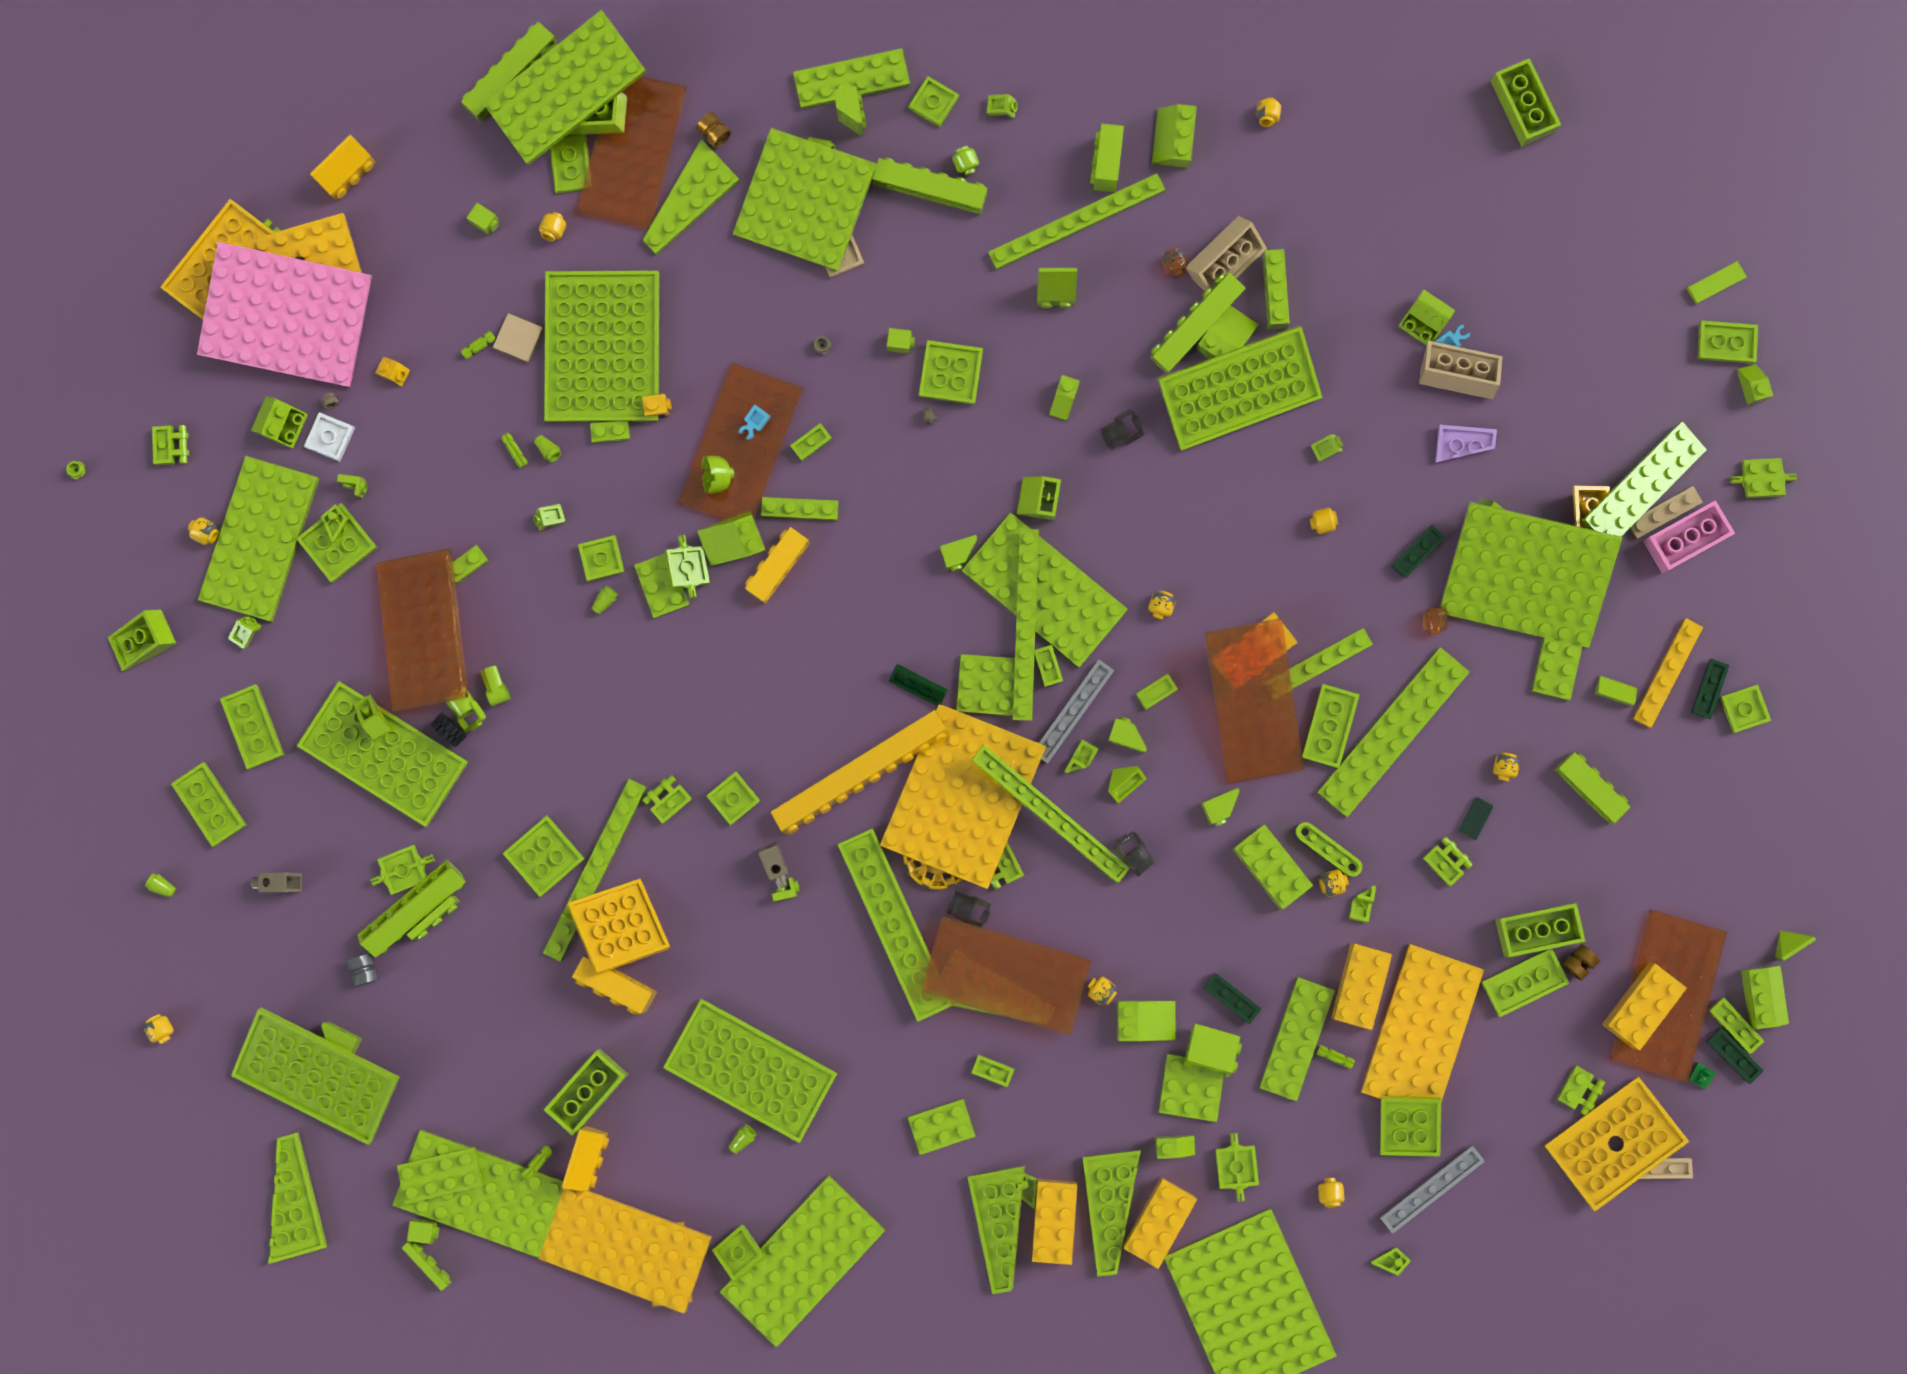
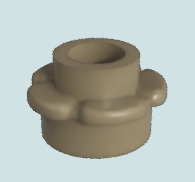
[813,336,832,354]
[320,393,339,409]
[921,407,938,425]

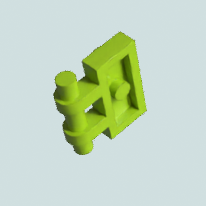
[152,425,189,465]
[642,775,693,824]
[1422,836,1473,887]
[990,842,1024,890]
[1556,1065,1606,1116]

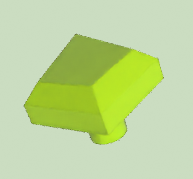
[321,504,349,543]
[1022,1173,1037,1209]
[1371,1247,1411,1275]

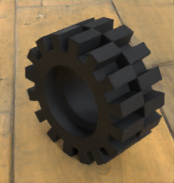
[430,713,467,747]

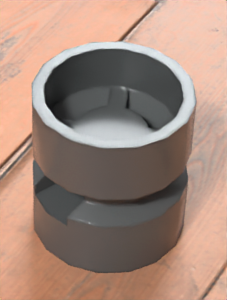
[346,953,378,987]

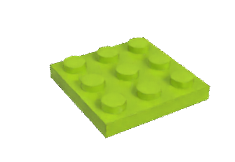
[919,340,983,405]
[296,503,378,583]
[956,654,1015,716]
[503,815,585,897]
[1158,1054,1224,1122]
[1380,1096,1441,1156]

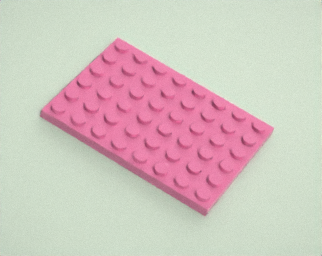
[197,242,372,387]

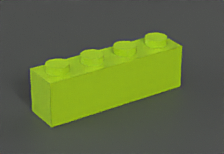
[1262,249,1290,330]
[1554,752,1630,824]

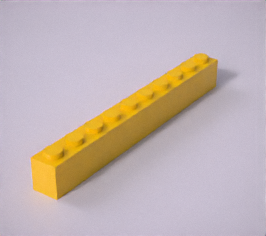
[771,710,949,834]

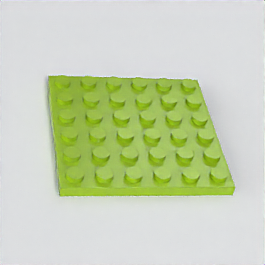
[733,128,877,271]

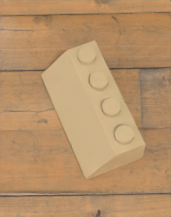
[1185,216,1267,291]
[1419,341,1503,400]

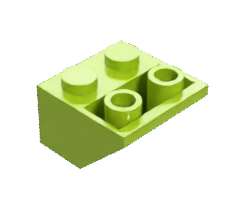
[834,86,866,136]
[1398,290,1455,346]
[251,396,308,449]
[1017,476,1061,521]

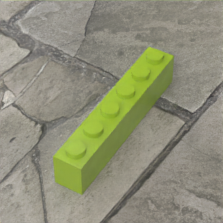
[461,22,558,122]
[873,158,987,214]
[1149,272,1246,373]
[357,859,466,958]

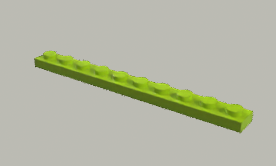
[988,173,1166,270]
[1013,529,1039,721]
[971,745,1130,883]
[543,779,647,961]

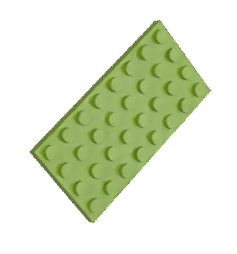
[483,10,647,165]
[1157,325,1323,451]
[198,456,320,622]
[962,513,1128,668]
[297,681,469,827]
[663,998,838,1143]
[231,1007,400,1145]
[393,1130,564,1258]
[720,1175,885,1347]

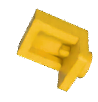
[375,357,410,386]
[642,394,672,417]

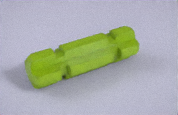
[461,331,496,359]
[501,433,528,468]
[1317,1045,1355,1069]
[521,1145,552,1181]

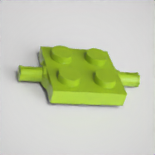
[1730,458,1797,499]
[665,535,710,599]
[370,845,435,895]
[1215,1133,1259,1201]

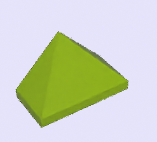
[1108,766,1147,804]
[1775,930,1816,961]

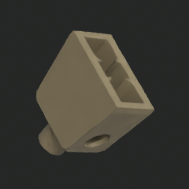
[758,841,789,888]
[251,872,302,893]

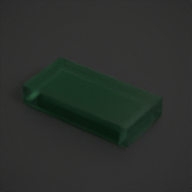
[1458,797,1494,840]

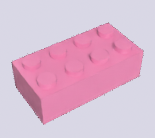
[1643,500,1735,573]

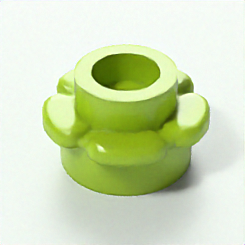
[66,461,86,479]

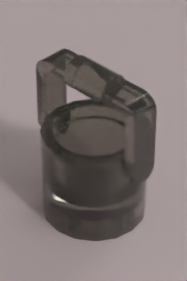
[1100,409,1144,451]
[1113,831,1157,877]
[946,891,991,929]

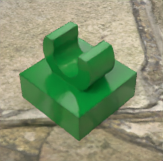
[1687,1062,1715,1090]

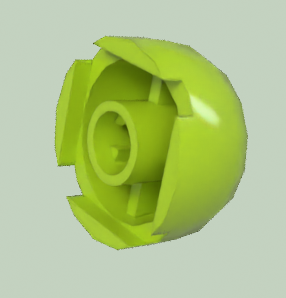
[701,456,734,494]

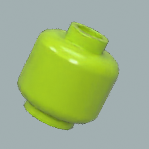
[952,146,979,176]

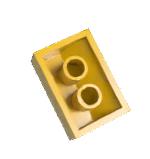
[310,134,376,201]
[1573,486,1610,529]
[561,1126,609,1192]

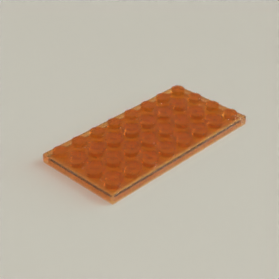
[577,76,687,229]
[678,363,803,520]
[376,548,468,711]
[1204,619,1304,783]
[1610,910,1727,1082]
[921,916,1091,1035]

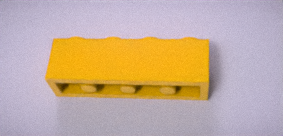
[745,527,810,604]

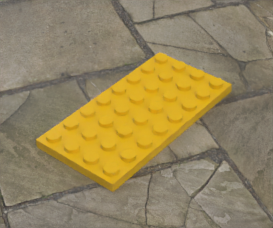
[1361,944,1484,1102]
[539,1188,712,1313]

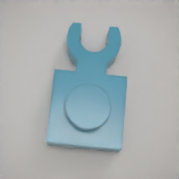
[1434,324,1470,347]
[739,404,771,440]

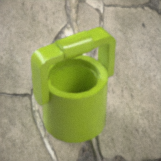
[445,688,486,733]

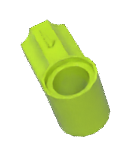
[480,666,511,707]

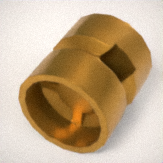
[696,112,732,148]
[1562,944,1600,981]

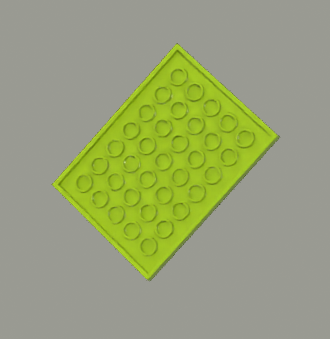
[544,271,659,422]
[1439,501,1622,648]
[1164,1208,1337,1374]

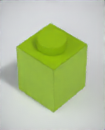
[467,203,499,235]
[887,328,915,354]
[407,1219,440,1244]

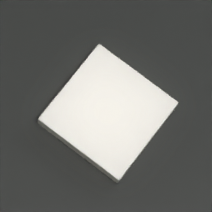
[304,412,355,462]

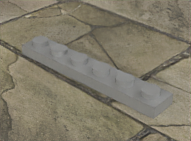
[1039,660,1114,764]
[1379,1145,1485,1234]

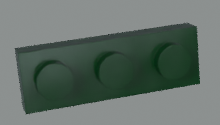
[1391,524,1446,579]
[1691,658,1730,719]
[889,664,948,706]
[1203,972,1261,1024]
[1706,1028,1764,1084]

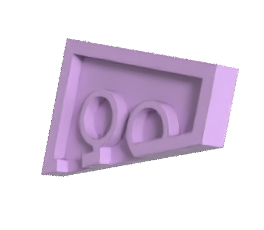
[1435,425,1497,463]

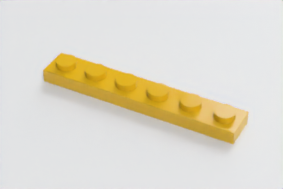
[1632,618,1703,728]

